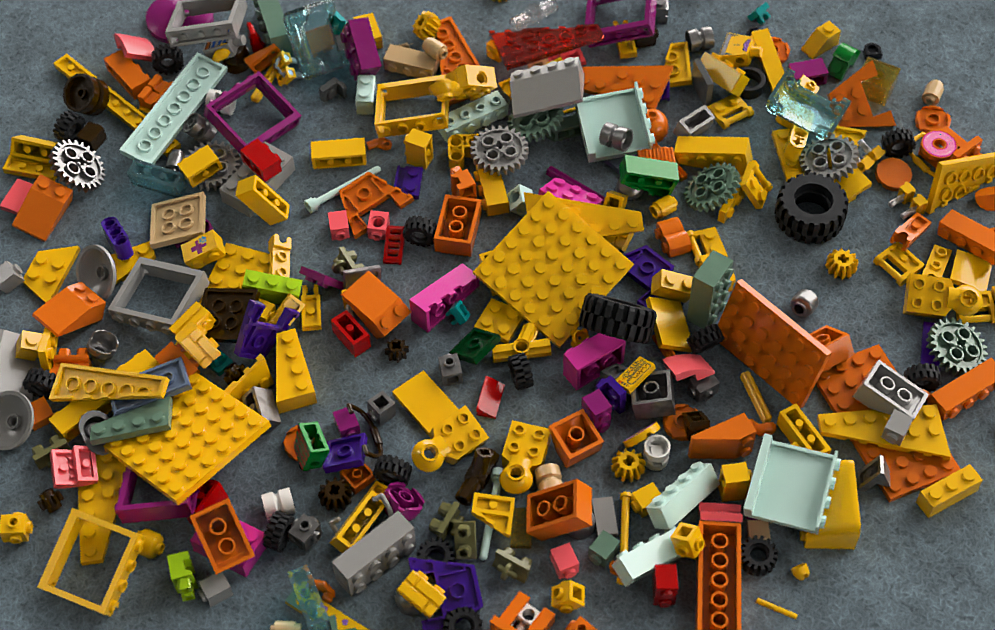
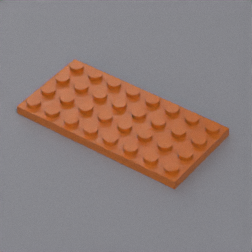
[816,344,961,502]

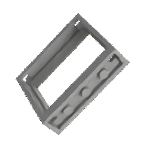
[165,0,248,47]
[107,257,210,335]

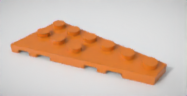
[436,16,480,105]
[582,65,674,109]

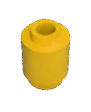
[649,195,678,219]

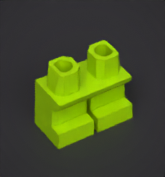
[167,551,198,602]

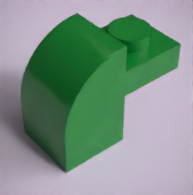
[827,42,861,81]

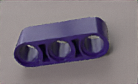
[101,217,134,260]

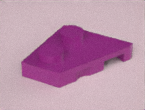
[299,266,344,290]

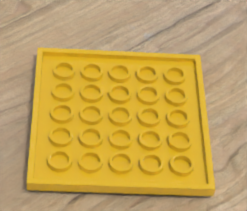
[473,191,634,348]
[103,372,271,506]

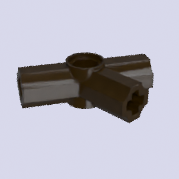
[455,447,500,506]

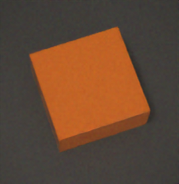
[31,396,54,431]
[339,463,376,494]

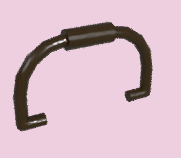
[346,403,383,459]

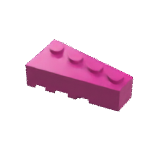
[409,263,479,333]

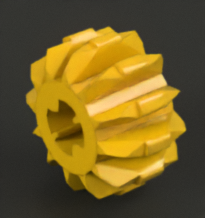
[412,11,441,40]
[825,247,858,280]
[611,448,646,483]

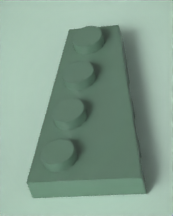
[90,395,173,446]

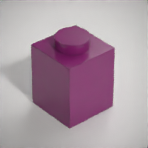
[332,407,361,438]

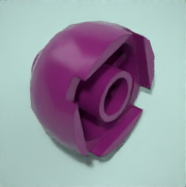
[384,482,424,522]

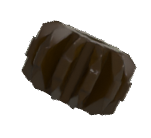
[318,477,353,513]

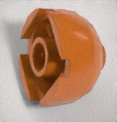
[646,109,669,143]

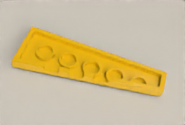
[49,363,170,402]

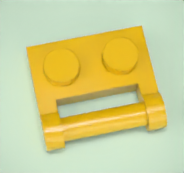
[707,94,754,129]
[740,160,773,209]
[686,227,728,266]
[873,242,925,287]
[955,290,995,324]

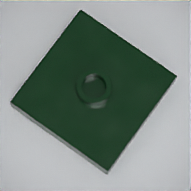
[449,328,502,365]

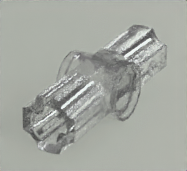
[509,0,559,33]

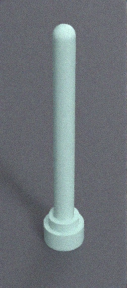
[304,166,381,214]
[479,467,504,561]

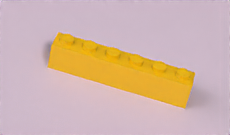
[49,349,160,442]

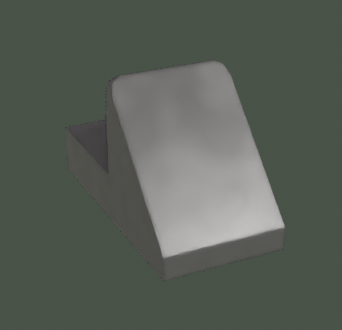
[857,455,891,492]

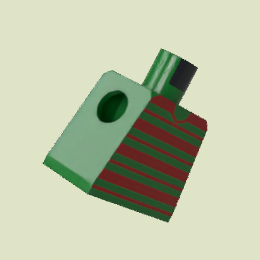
[294,421,330,471]

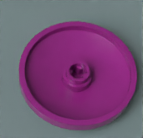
[146,0,214,44]

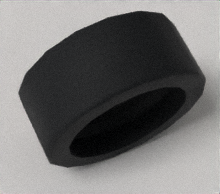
[740,66,766,100]

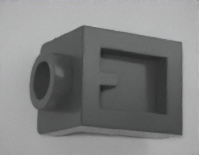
[319,77,347,103]
[600,363,627,380]

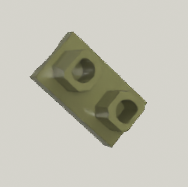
[331,246,364,275]
[32,434,71,470]
[429,501,465,542]
[454,521,477,559]
[492,547,533,584]

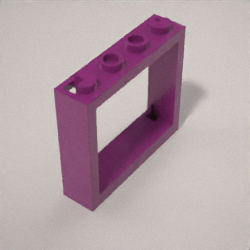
[583,0,657,48]
[203,71,302,154]
[114,467,199,524]

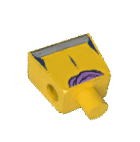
[719,33,763,68]

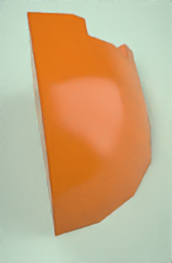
[975,186,995,211]

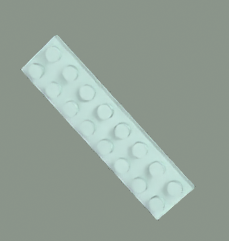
[119,52,227,169]

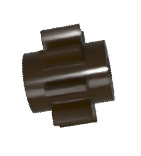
[385,338,409,363]
[223,362,246,386]
[37,488,64,513]

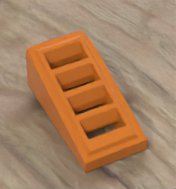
[243,43,281,73]

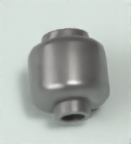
[790,289,819,317]

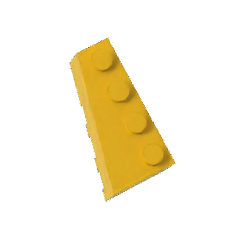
[674,136,753,176]
[276,328,317,414]

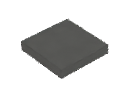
[692,59,714,107]

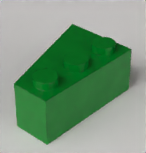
[619,155,679,197]

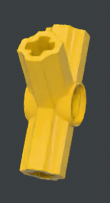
[492,323,552,363]

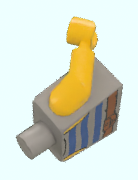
[203,30,246,63]

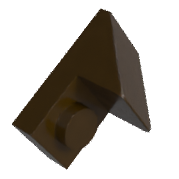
[682,411,710,441]

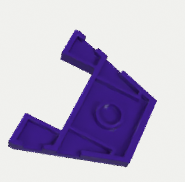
[625,245,674,307]
[234,299,300,360]
[408,557,484,630]

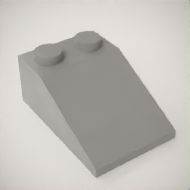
[853,360,929,421]

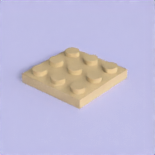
[150,192,206,249]

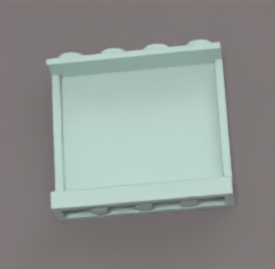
[574,82,655,163]
[743,433,841,535]

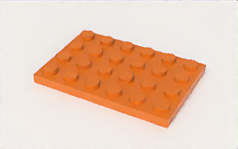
[718,279,832,409]

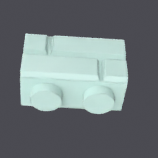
[355,75,377,115]

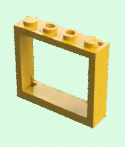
[374,74,449,138]
[37,508,146,616]

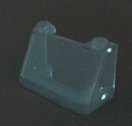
[283,0,350,79]
[766,68,852,140]

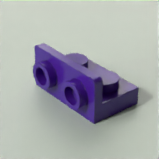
[595,375,626,414]

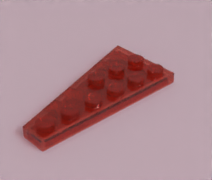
[489,24,604,71]

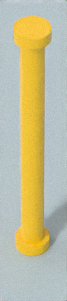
[616,491,632,585]

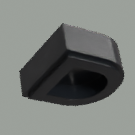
[863,43,883,60]

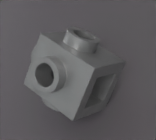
[288,513,322,552]

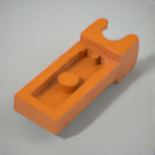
[890,212,932,251]

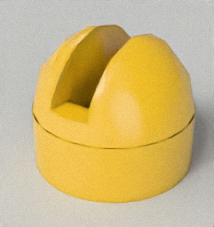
[791,563,810,581]

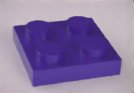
[323,432,368,474]

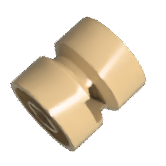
[534,463,562,491]

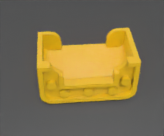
[800,460,861,549]

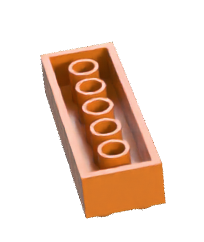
[695,520,741,630]

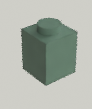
[588,530,620,568]

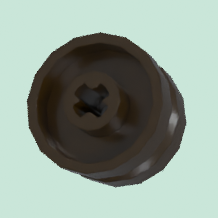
[63,73,110,116]

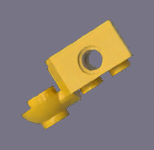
[429,65,497,102]
[903,273,983,319]
[412,405,489,472]
[499,420,551,494]

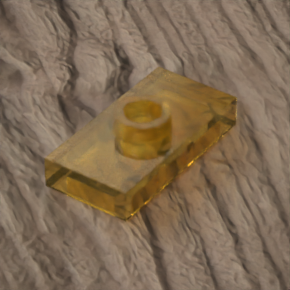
[510,508,532,549]

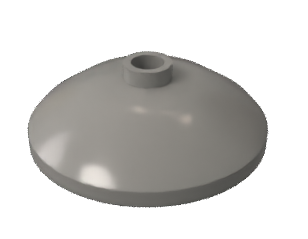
[76,245,117,300]
[0,391,34,451]

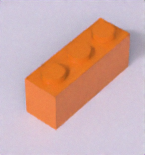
[104,49,151,100]

